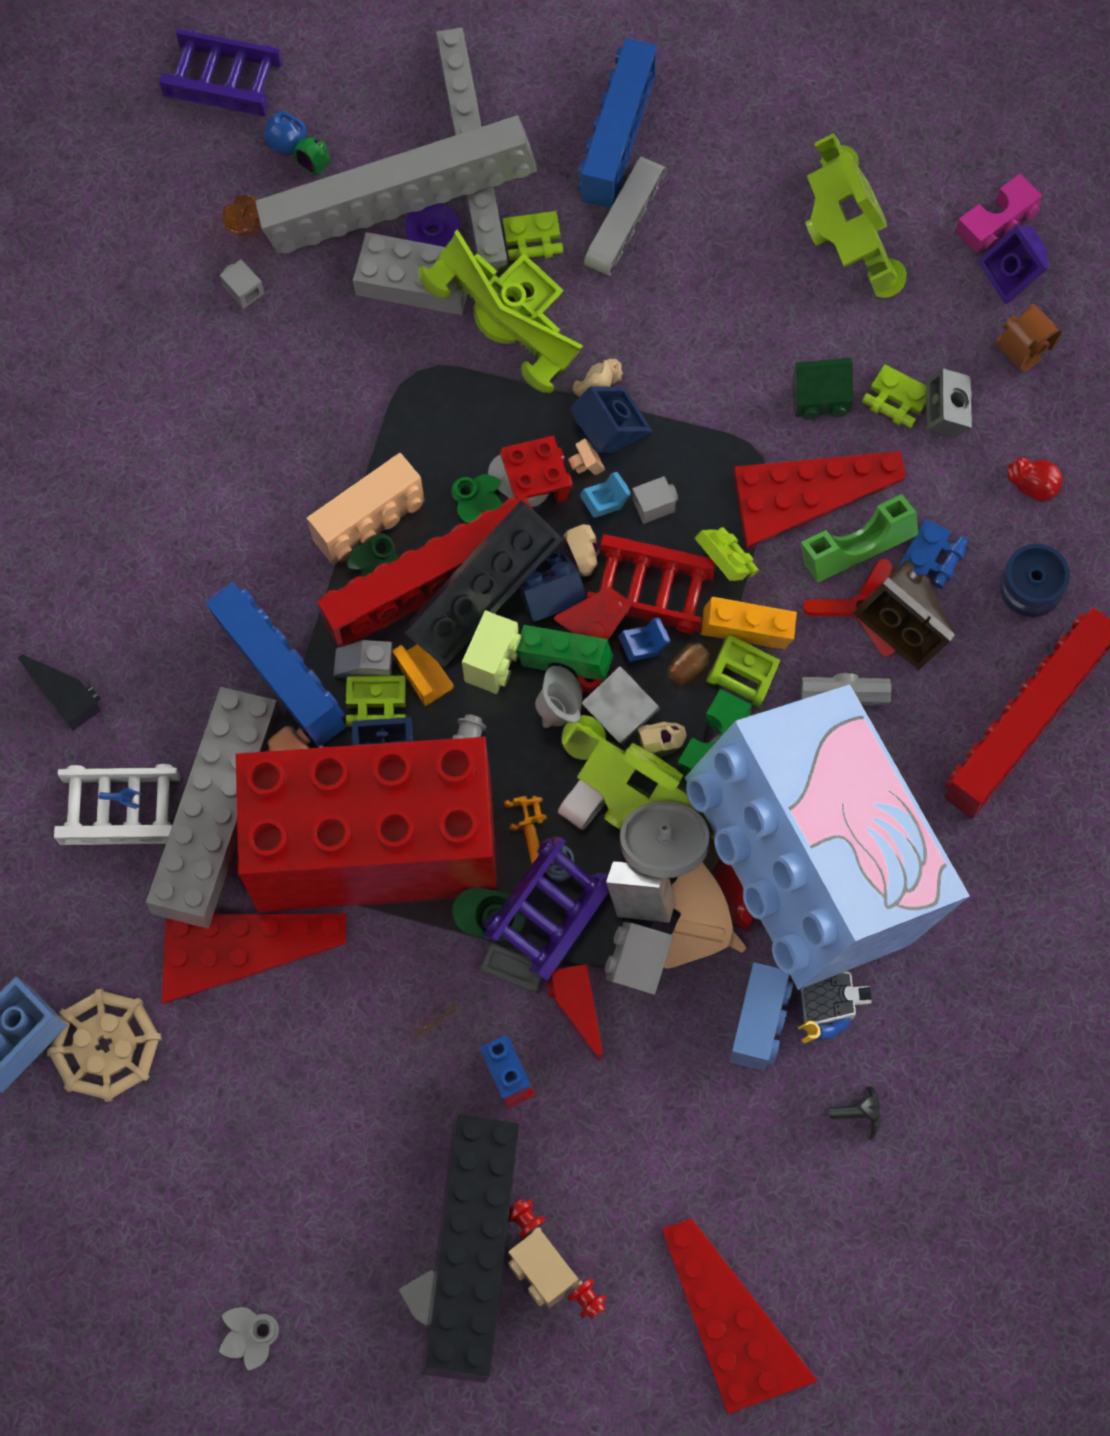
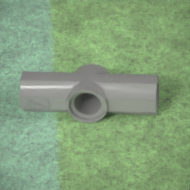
[801,673,891,706]

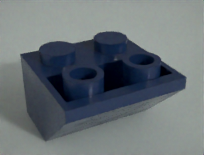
[517,552,587,622]
[352,717,414,745]

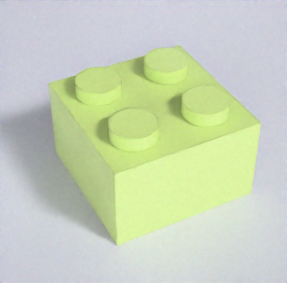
[462,610,521,694]

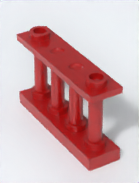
[587,534,716,633]

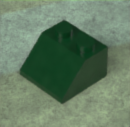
[791,358,854,420]

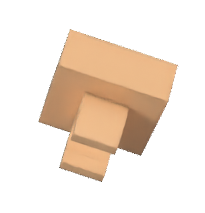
[568,439,605,475]

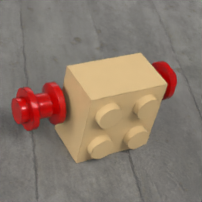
[508,1199,607,1320]

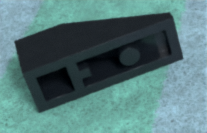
[18,655,101,731]

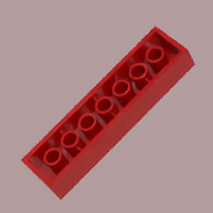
[317,495,534,648]
[944,607,1110,819]

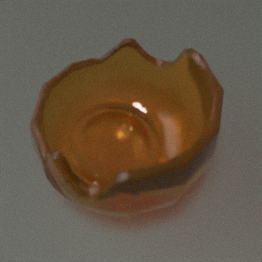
[222,194,261,236]

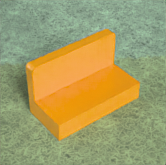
[392,644,454,706]

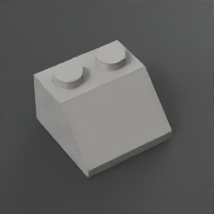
[605,922,673,995]

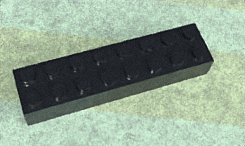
[421,1114,519,1383]

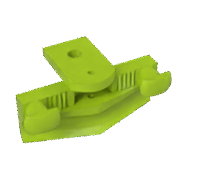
[418,229,583,393]

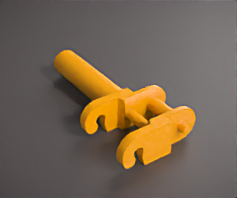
[504,796,547,864]

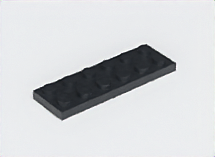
[402,500,563,667]

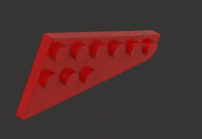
[733,451,906,550]
[161,913,347,1005]
[662,1218,818,1414]

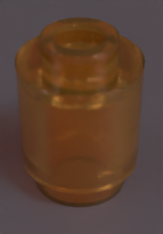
[666,642,710,686]

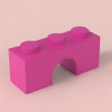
[955,174,1042,254]

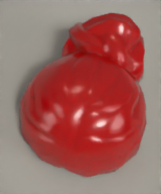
[1007,457,1063,502]

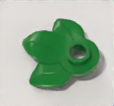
[452,474,502,524]

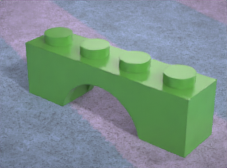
[801,494,918,583]

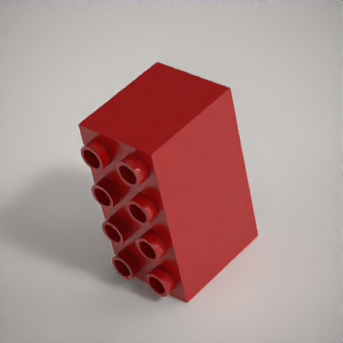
[235,737,498,912]

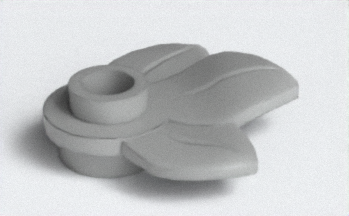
[219,1307,279,1371]

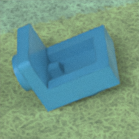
[579,472,631,518]

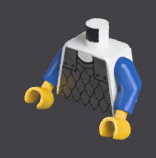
[798,971,872,1043]

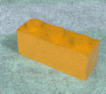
[701,597,797,649]

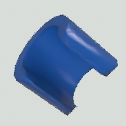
[98,788,142,809]

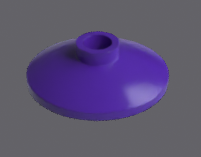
[405,203,460,247]

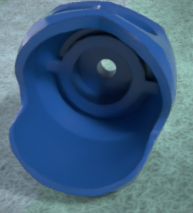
[263,111,307,156]

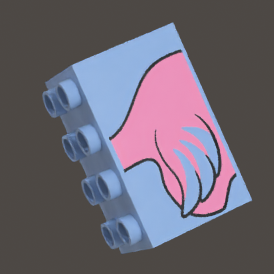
[685,685,969,990]

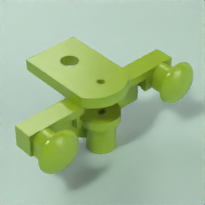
[805,133,907,298]
[561,715,715,839]

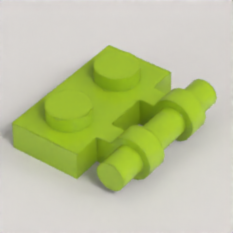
[503,211,563,261]
[862,364,927,428]
[695,527,759,581]
[346,676,406,727]

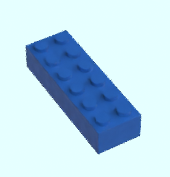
[578,37,657,209]
[205,582,346,748]

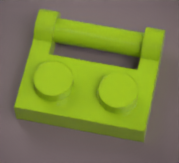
[706,634,781,708]

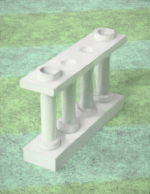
[54,764,181,845]

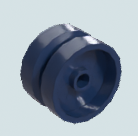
[999,543,1070,618]

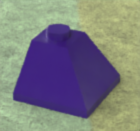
[977,225,1048,304]

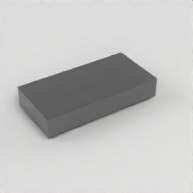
[479,943,541,993]

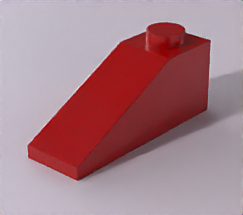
[546,964,603,1060]

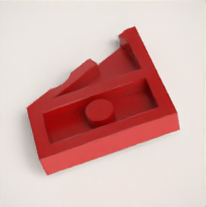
[554,587,633,640]

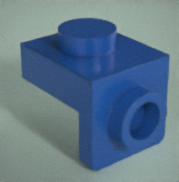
[618,618,670,662]

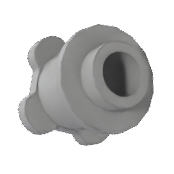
[452,715,486,739]

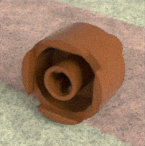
[994,304,1062,372]

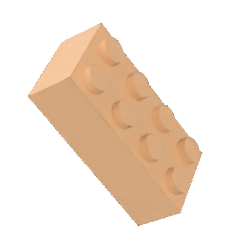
[307,453,425,565]

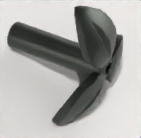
[829,1086,881,1140]

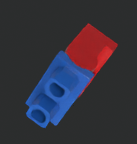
[479,1034,535,1109]

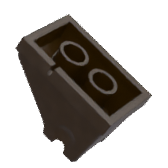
[853,561,955,670]

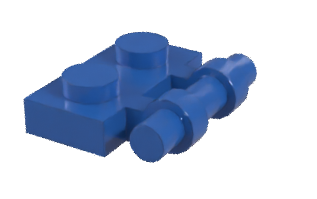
[899,519,969,589]

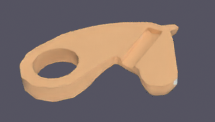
[664,862,746,968]

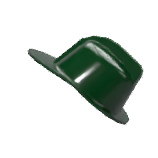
[452,888,525,940]

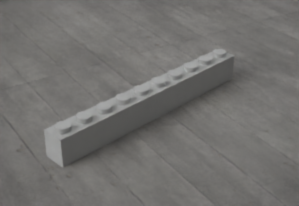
[436,27,508,277]

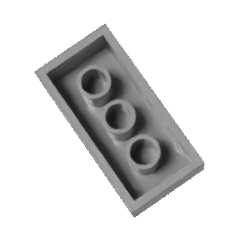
[353,232,474,315]

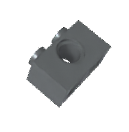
[926,368,973,437]

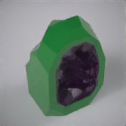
[293,138,330,175]

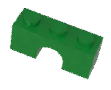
[516,625,613,681]
[678,689,752,776]

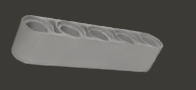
[584,157,667,276]

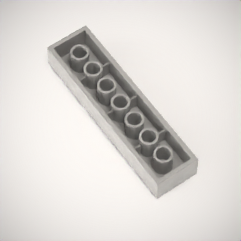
[146,687,280,929]

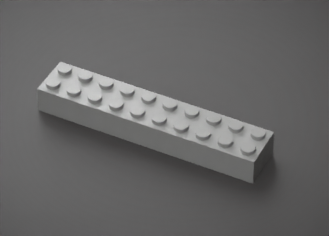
[256,115,537,253]

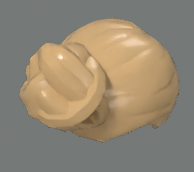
[573,358,623,397]

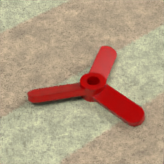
[803,559,896,656]

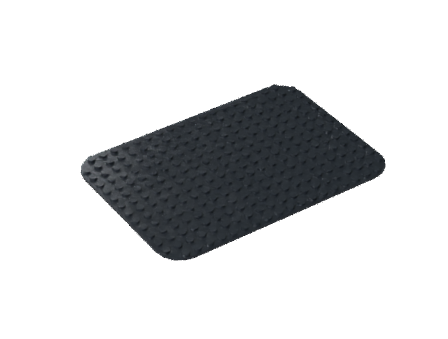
[280,365,766,967]

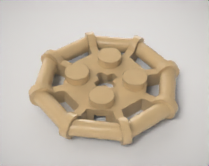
[47,988,162,1102]

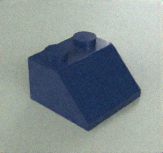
[569,386,652,453]

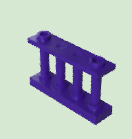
[159,29,282,116]
[482,837,609,980]

